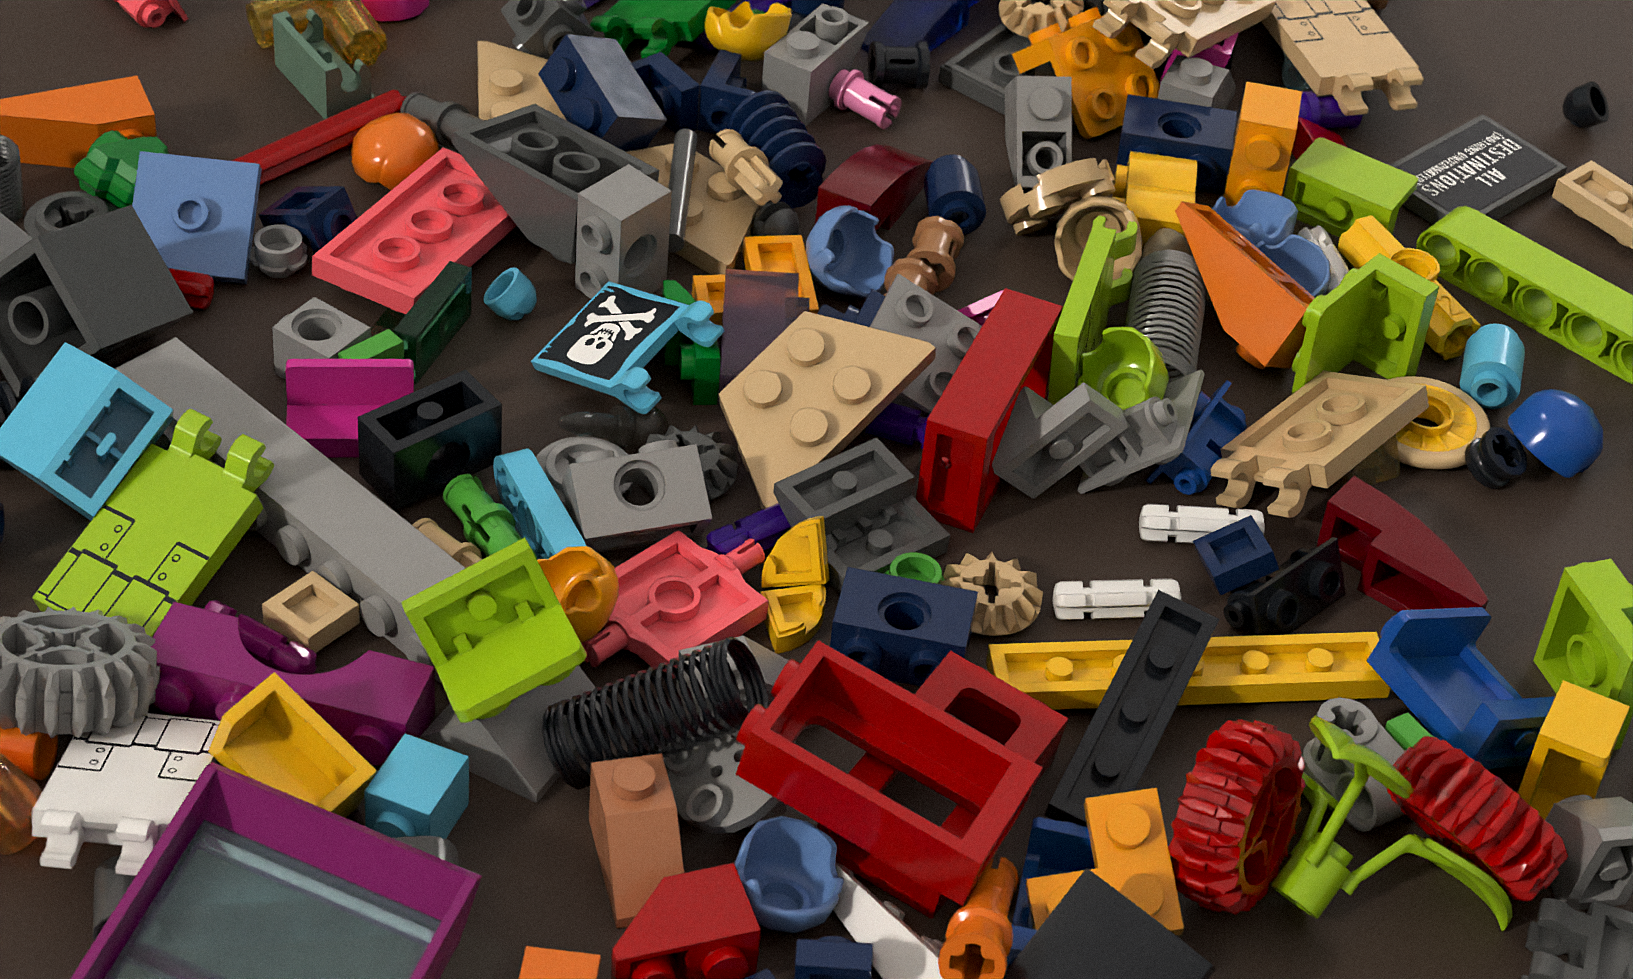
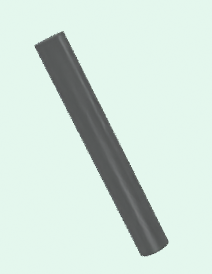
[668,129,697,253]

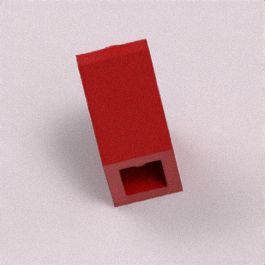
[611,863,761,979]

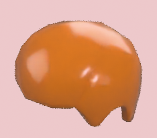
[351,113,440,190]

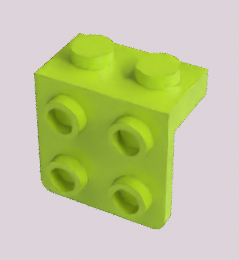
[1292,253,1439,394]
[401,537,587,723]

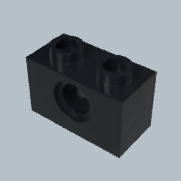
[357,369,502,510]

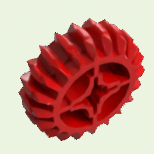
[1168,719,1306,915]
[1386,736,1568,901]

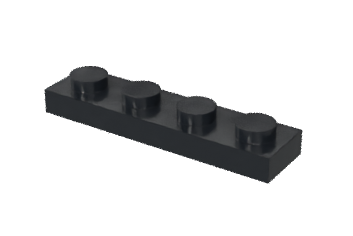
[1044,590,1220,827]

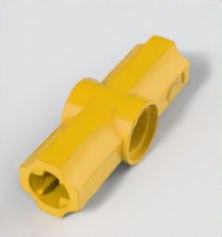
[1337,215,1481,360]

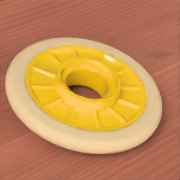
[1377,376,1491,470]

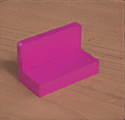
[285,359,414,458]

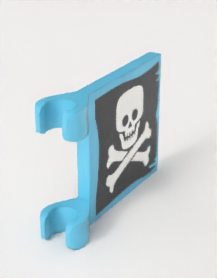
[531,281,725,414]

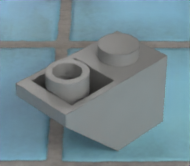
[761,3,869,126]
[1005,76,1072,189]

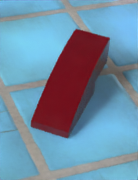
[815,144,934,231]
[1316,476,1489,612]

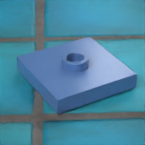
[132,151,262,284]

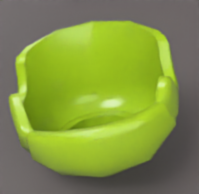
[1076,327,1169,410]

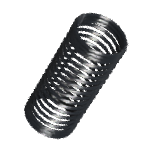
[542,636,768,790]

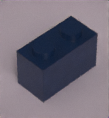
[538,34,667,152]

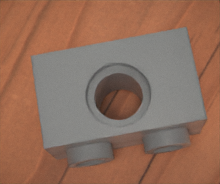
[575,164,672,299]
[562,440,712,553]

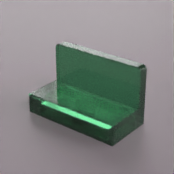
[371,261,472,384]

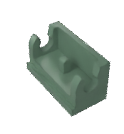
[273,8,376,119]

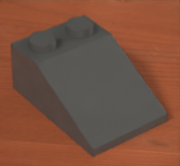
[452,104,659,264]

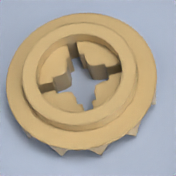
[999,0,1083,38]
[940,552,1043,636]

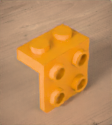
[1012,6,1160,139]

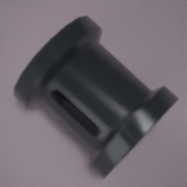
[868,41,930,89]

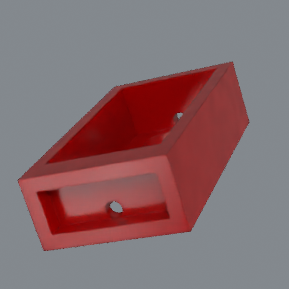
[916,288,1063,533]
[735,640,1043,906]
[817,651,1068,919]

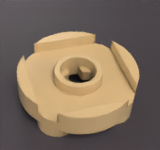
[1000,158,1115,236]

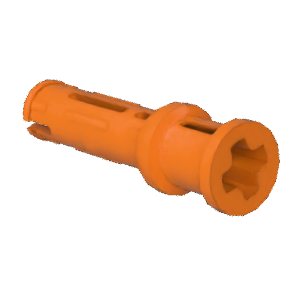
[938,857,1019,979]

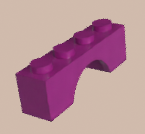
[149,602,435,766]

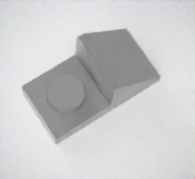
[992,382,1129,499]

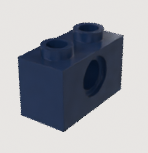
[1114,94,1237,194]
[830,567,978,686]

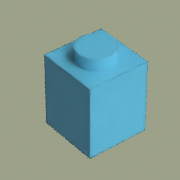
[364,733,469,839]

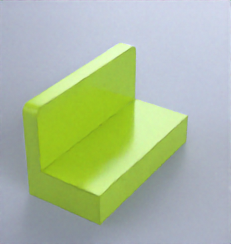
[1283,137,1418,238]

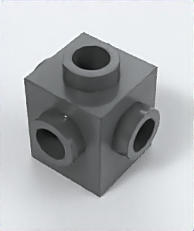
[501,0,595,59]

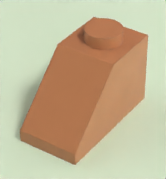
[589,753,684,929]

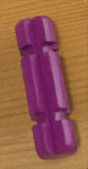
[204,600,317,674]

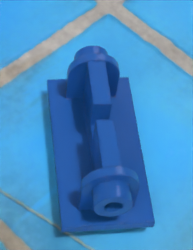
[1146,380,1247,495]

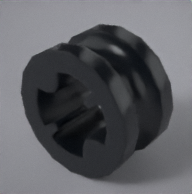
[1465,427,1528,489]

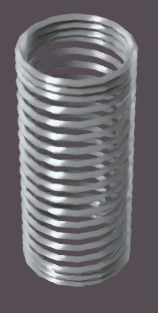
[1125,249,1207,383]

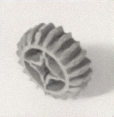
[0,607,160,739]

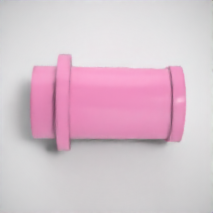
[828,69,901,129]

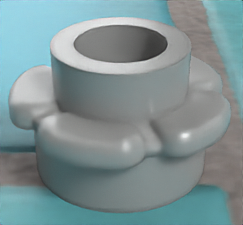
[250,224,308,278]

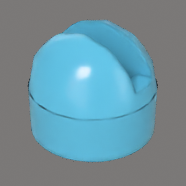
[483,267,537,320]

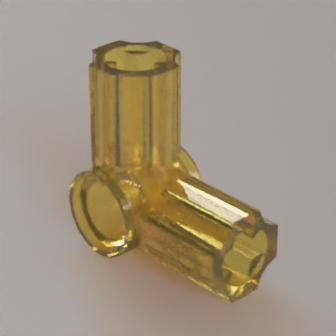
[245,0,387,66]

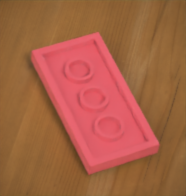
[312,147,517,318]

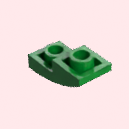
[662,280,721,405]

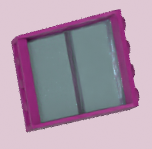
[70,762,482,979]

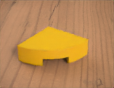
[761,516,830,588]
[760,584,826,654]

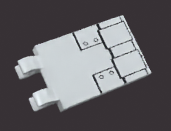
[32,713,221,876]

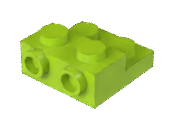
[1533,559,1633,750]

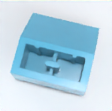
[0,342,173,521]

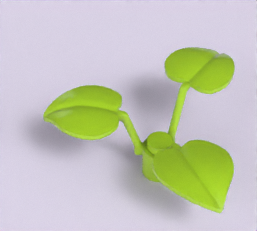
[1271,716,1512,932]

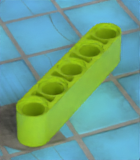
[1416,206,1633,384]

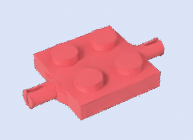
[581,530,768,679]

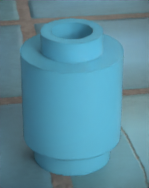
[1460,323,1525,409]

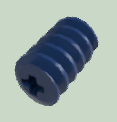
[726,90,827,209]

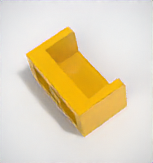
[208,672,377,818]
[1518,680,1630,820]

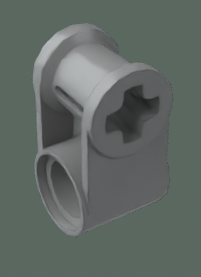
[1301,697,1406,832]

